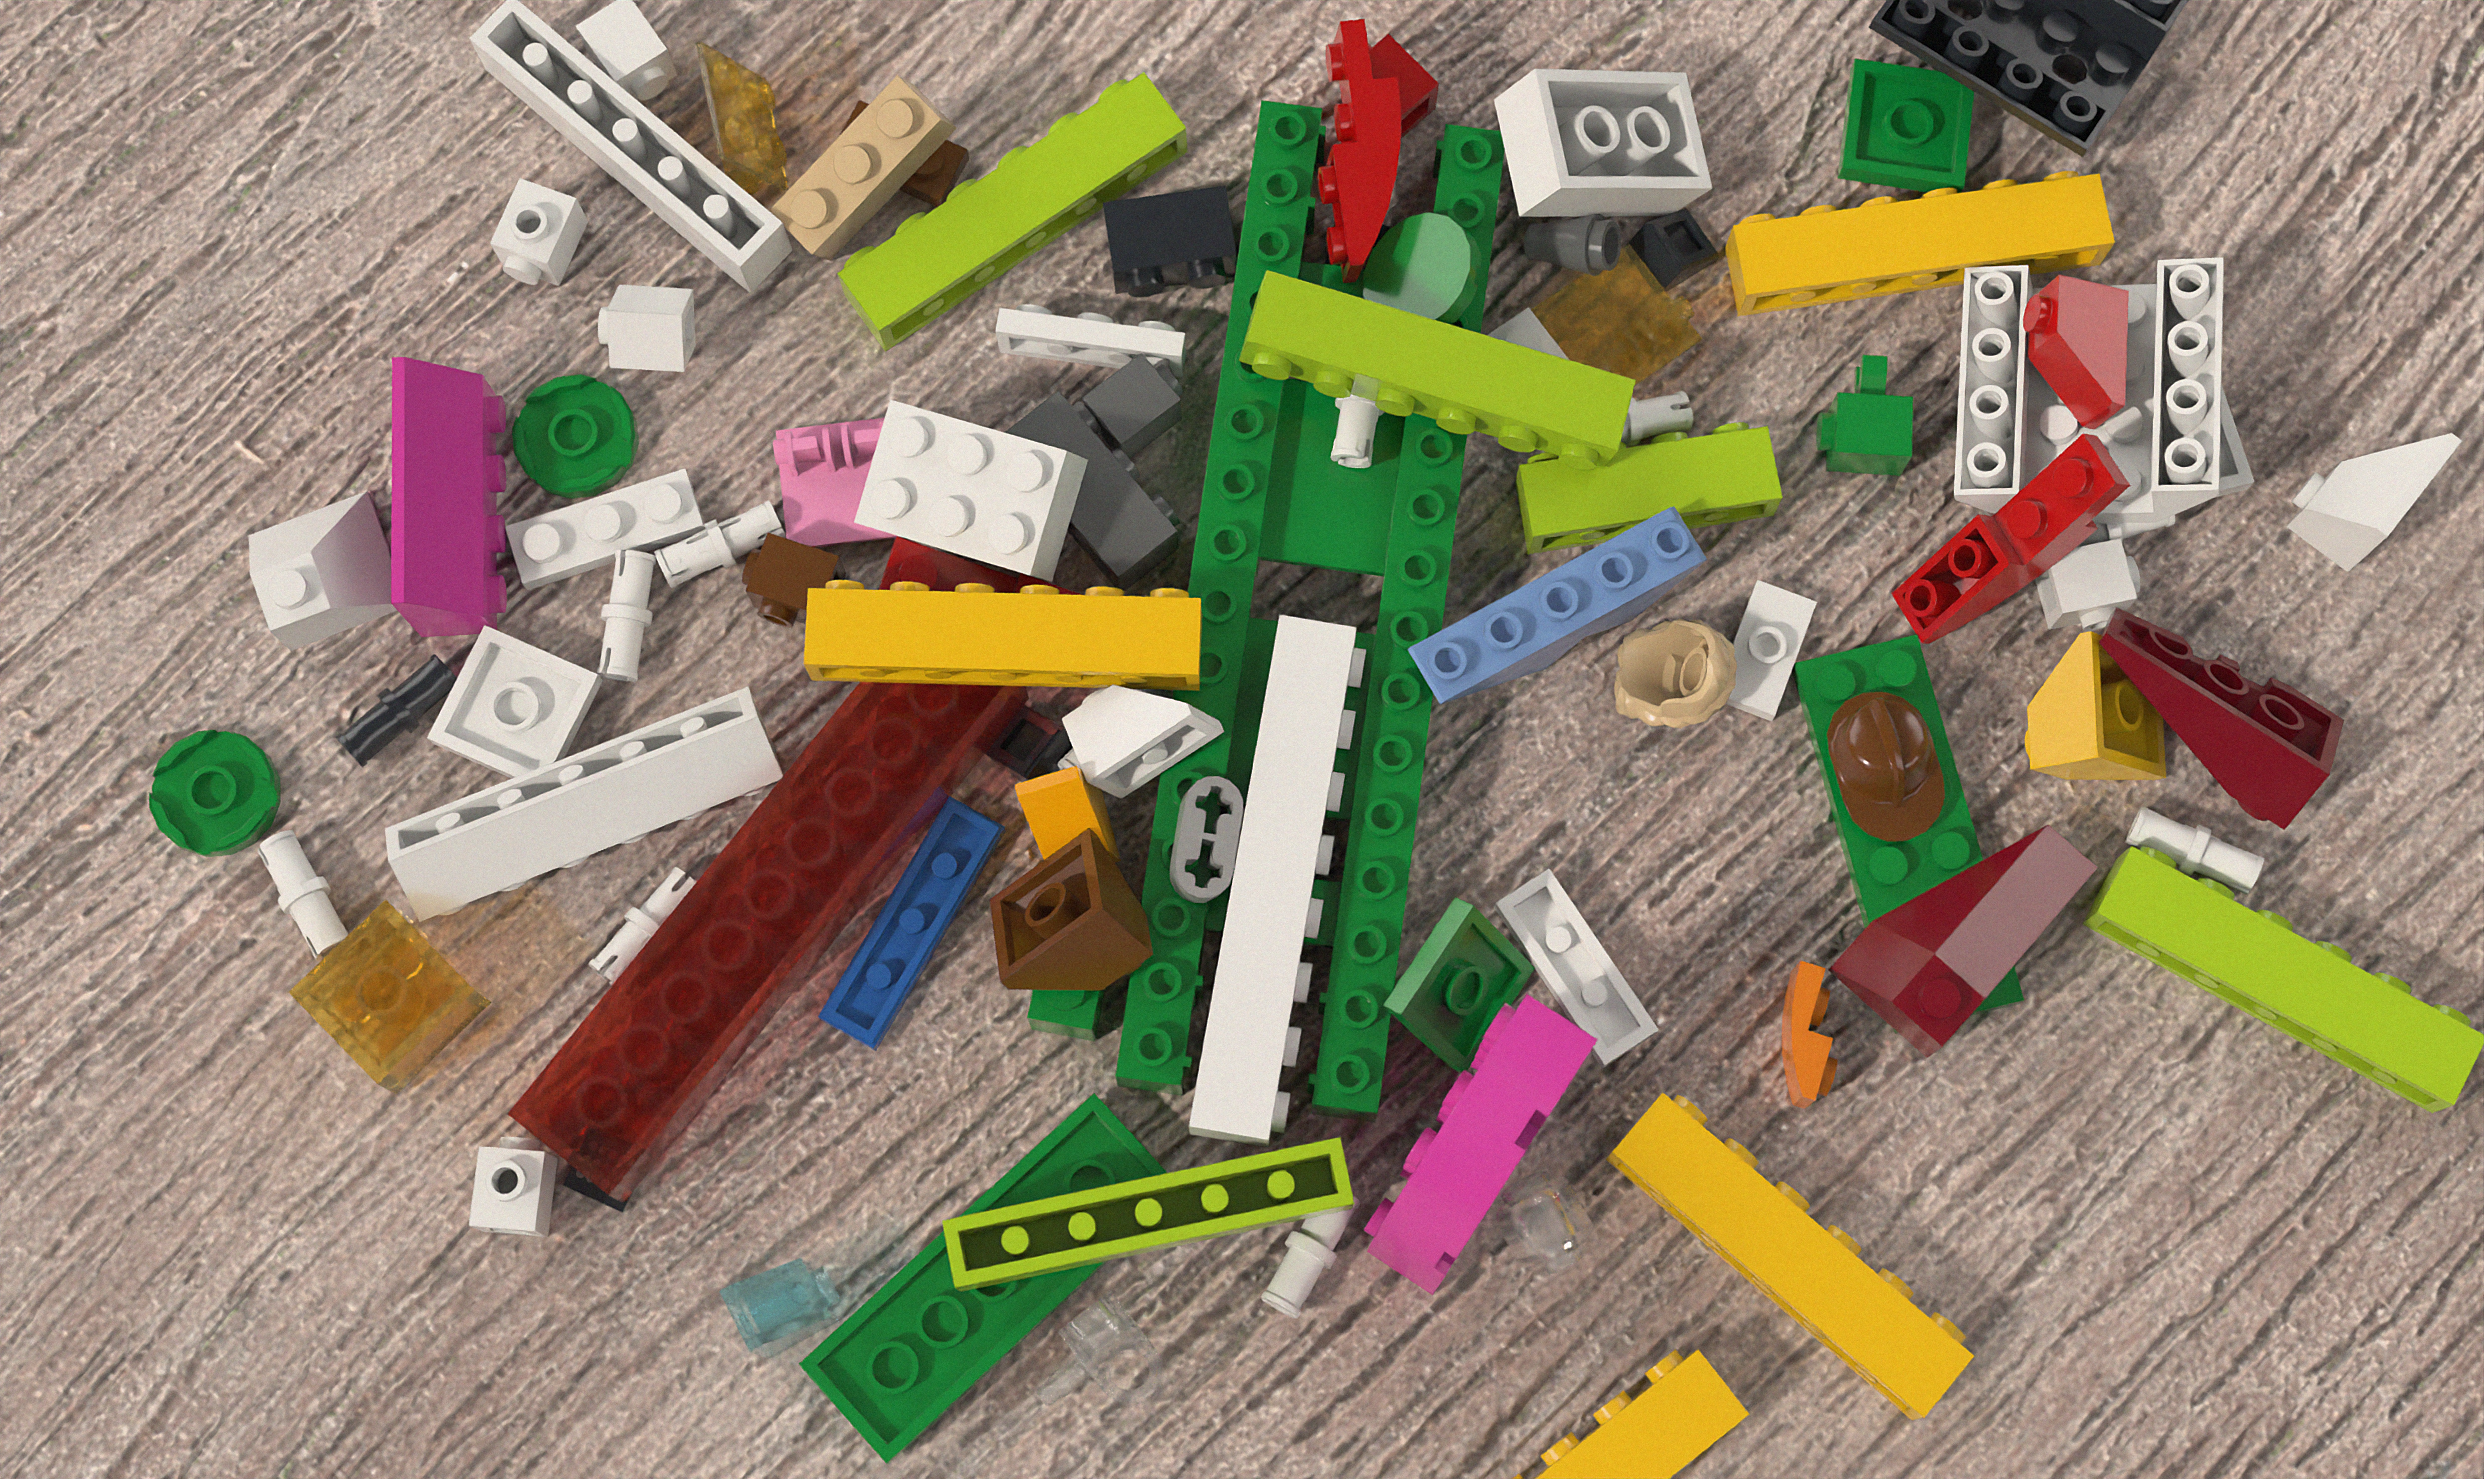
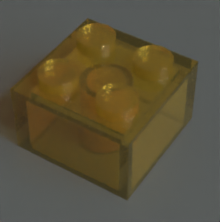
[288,899,492,1094]

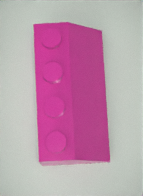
[391,357,507,637]

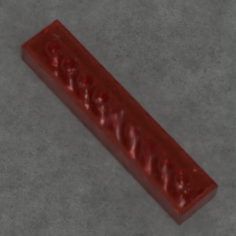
[507,682,1029,1203]

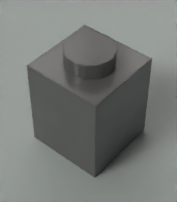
[1083,353,1183,459]

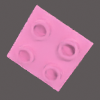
[773,418,900,548]

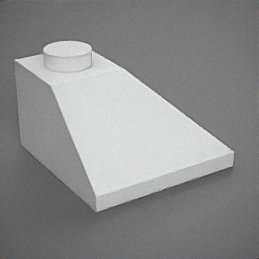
[2287,433,2462,572]
[248,491,397,651]

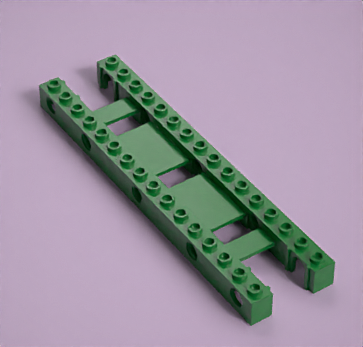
[1115,100,1505,1123]

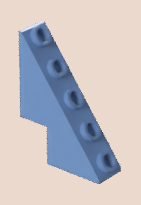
[1408,506,1707,705]

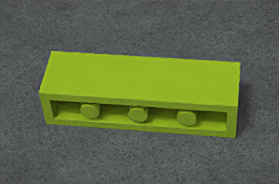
[1515,422,1783,554]

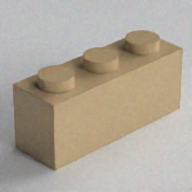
[769,75,957,261]

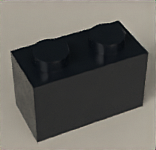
[1103,185,1237,297]

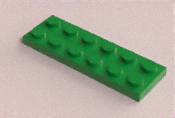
[1792,634,2024,1034]
[798,1093,1168,1464]

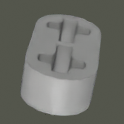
[1170,776,1243,903]

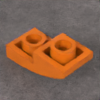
[1781,961,1838,1109]

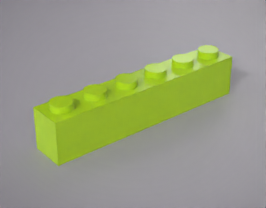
[837,72,1188,352]
[1239,270,1636,470]
[2082,846,2484,1113]
[942,1137,1355,1292]

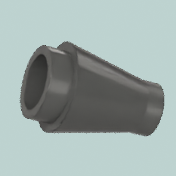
[1524,214,1621,276]

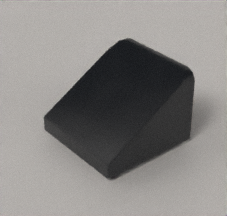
[1625,208,1720,295]
[985,704,1073,782]

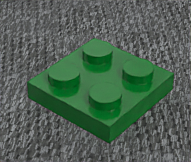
[1837,58,1974,193]
[1383,897,1535,1073]

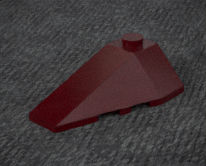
[2099,607,2344,830]
[1828,825,2098,1058]

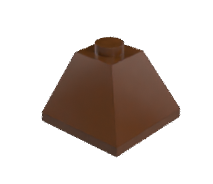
[989,828,1153,990]

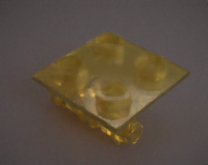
[696,41,788,195]
[1531,244,1702,387]

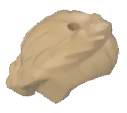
[1614,619,1737,728]

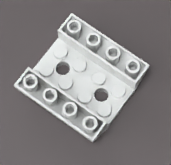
[1954,257,2224,524]

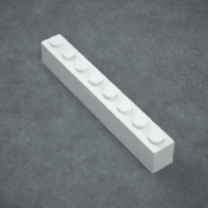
[1189,615,1366,1147]

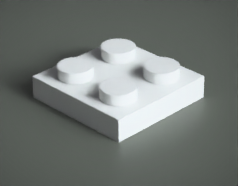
[427,625,603,779]

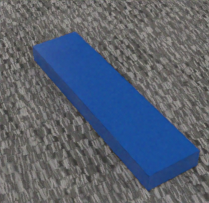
[818,796,1006,1051]

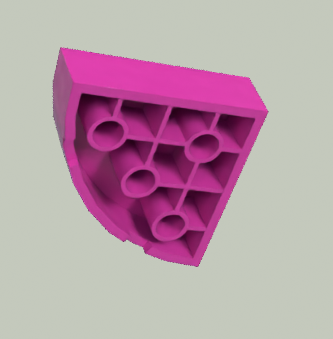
[1364,994,1598,1295]

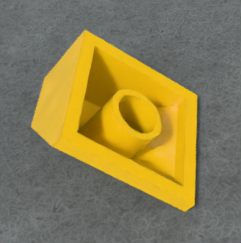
[2025,631,2166,780]

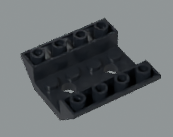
[1868,0,2189,157]

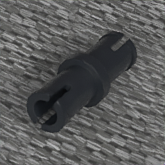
[336,654,457,767]

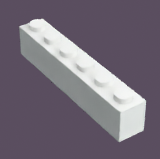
[469,0,792,294]
[385,687,784,922]

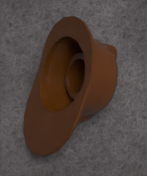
[1827,692,1945,842]

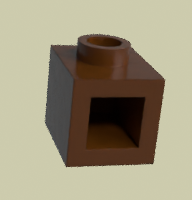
[742,533,847,628]

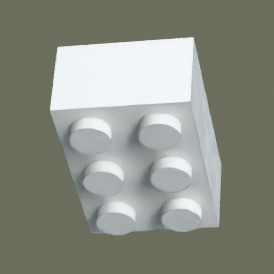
[1494,69,1712,216]
[854,400,1088,582]

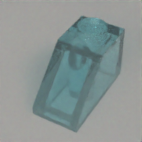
[719,1258,841,1359]

